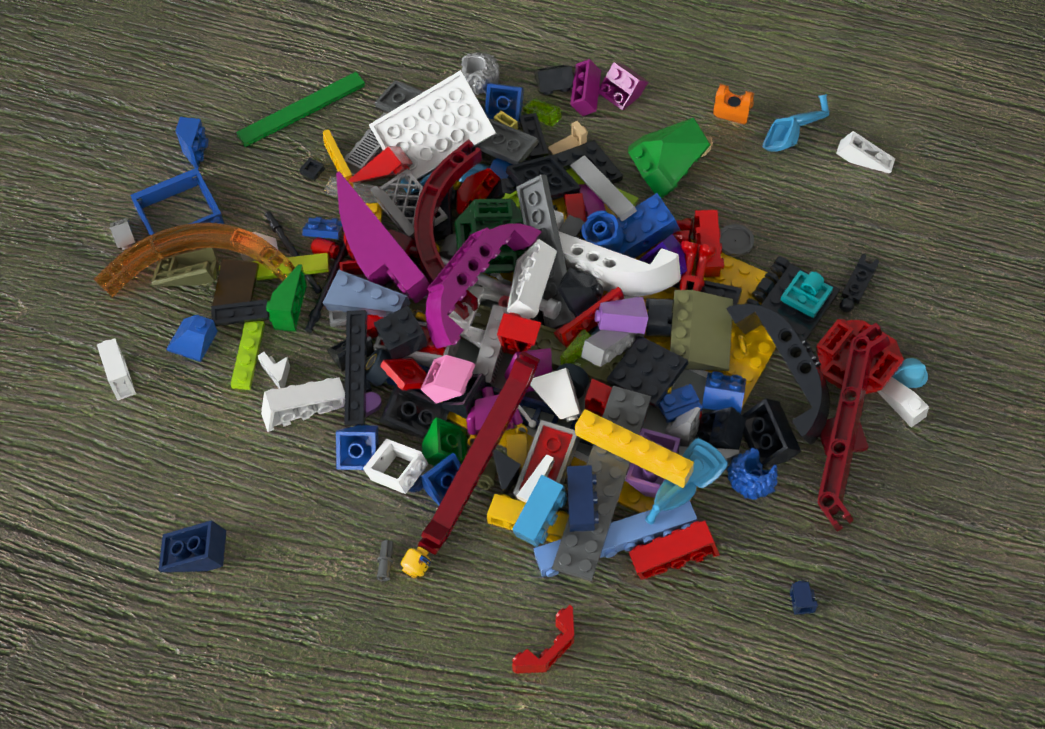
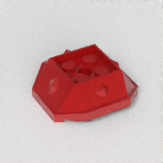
[816,319,904,397]

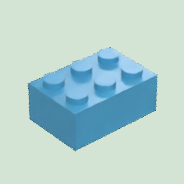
[512,474,568,547]

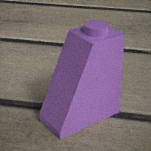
[595,297,648,334]

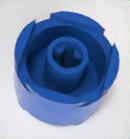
[582,211,624,251]

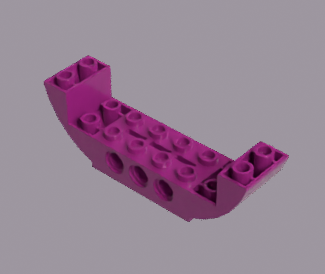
[426,224,541,349]

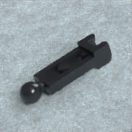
[839,254,879,313]

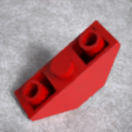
[457,168,500,215]

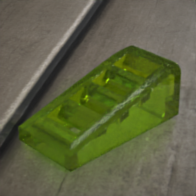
[523,98,562,127]
[560,329,591,365]

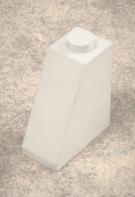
[530,368,582,422]

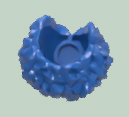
[727,448,778,500]

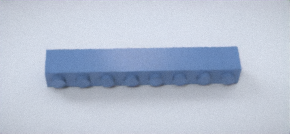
[534,500,697,577]

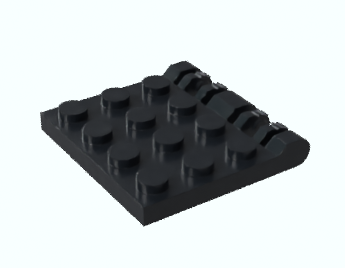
[745,256,840,340]

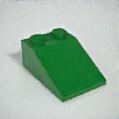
[266,264,307,332]

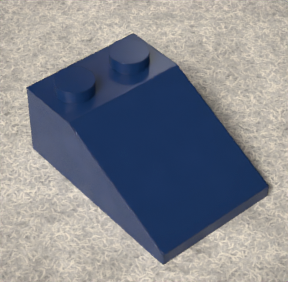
[158,520,227,572]

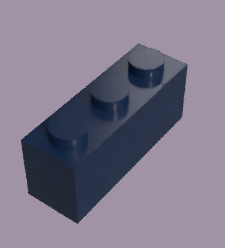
[567,465,599,532]

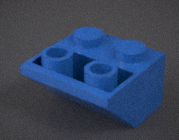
[175,117,209,169]
[702,371,746,414]

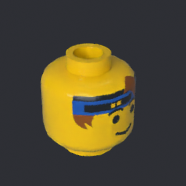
[401,546,431,579]

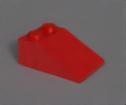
[349,146,413,183]

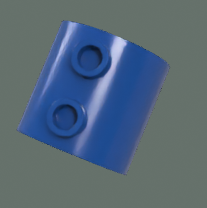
[485,83,524,122]

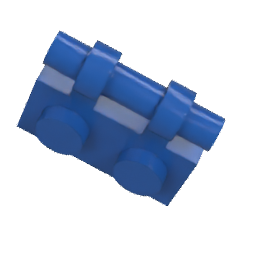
[302,216,343,239]

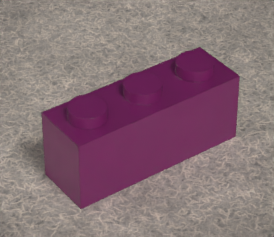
[570,59,601,116]

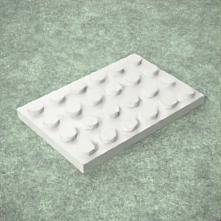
[369,70,496,183]

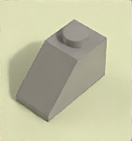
[110,218,135,250]

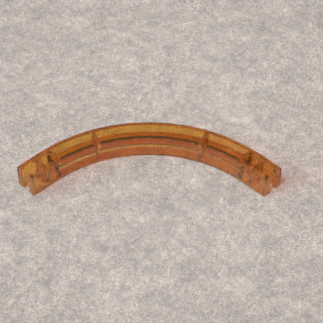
[94,223,295,297]

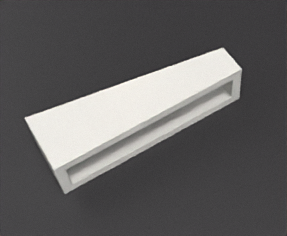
[516,454,555,503]

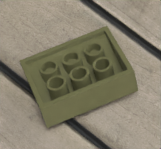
[670,290,733,371]

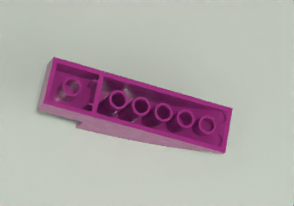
[336,171,430,304]

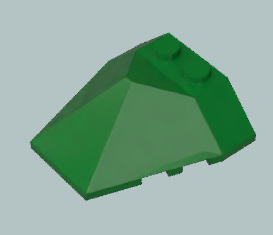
[628,117,711,198]

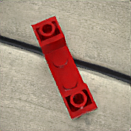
[512,604,574,673]

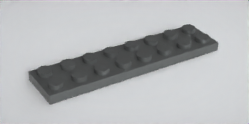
[516,175,576,329]

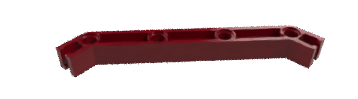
[818,323,890,532]
[418,351,540,555]

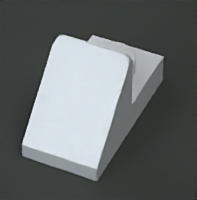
[258,352,290,389]

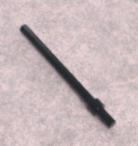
[265,211,322,294]
[305,241,347,333]

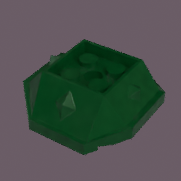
[455,199,529,273]

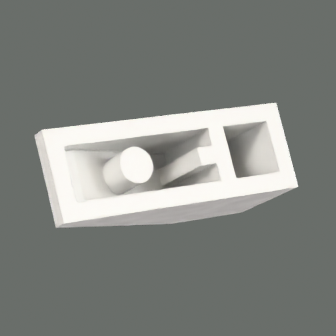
[836,131,895,173]
[877,377,929,428]

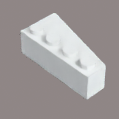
[261,377,345,432]

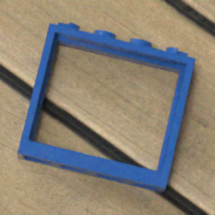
[130,168,224,252]

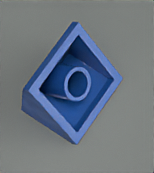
[421,453,461,506]

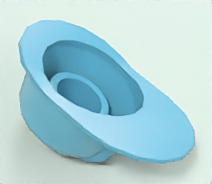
[892,358,928,388]

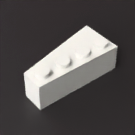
[507,239,557,319]

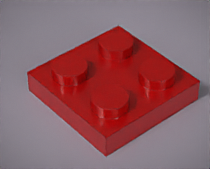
[381,358,427,390]

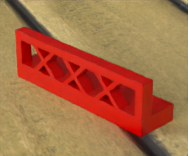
[553,287,625,348]

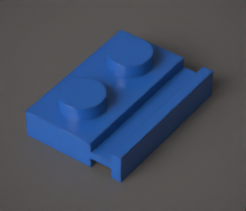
[658,384,703,423]

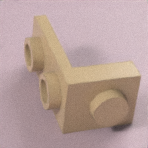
[548,121,588,155]

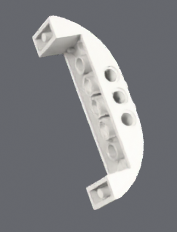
[554,210,681,296]

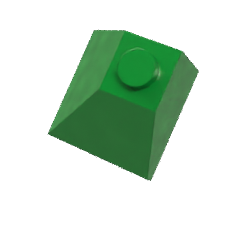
[422,418,467,466]

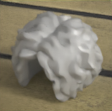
[461,52,500,95]

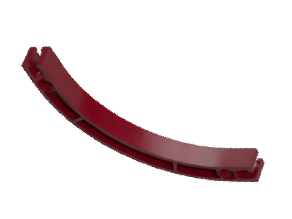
[414,139,482,320]

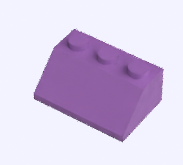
[625,428,681,498]

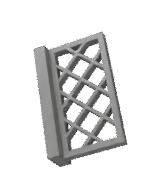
[370,169,448,240]

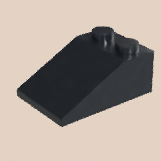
[379,385,450,439]

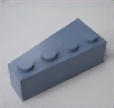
[323,270,411,317]

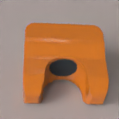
[713,84,754,124]

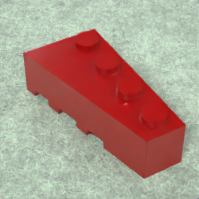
[629,520,720,580]

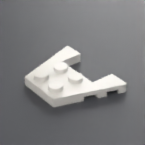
[448,286,504,348]

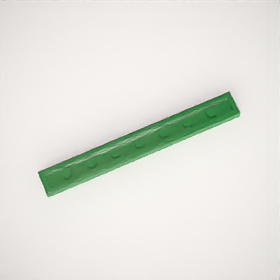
[236,72,365,147]

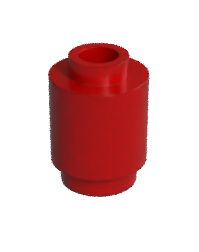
[311,237,339,260]

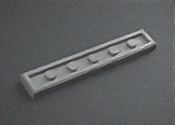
[570,155,637,221]

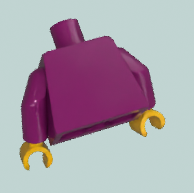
[466,387,528,446]

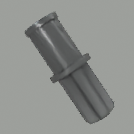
[377,540,394,581]

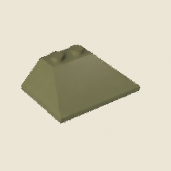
[151,240,219,286]

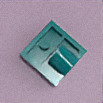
[780,270,833,318]

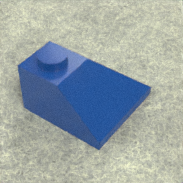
[166,315,217,362]
[336,425,379,470]

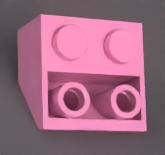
[421,355,475,403]

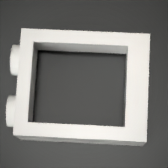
[97,338,136,400]
[363,439,428,494]

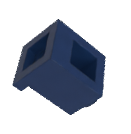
[790,580,818,615]

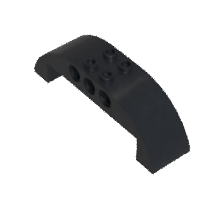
[726,304,830,445]

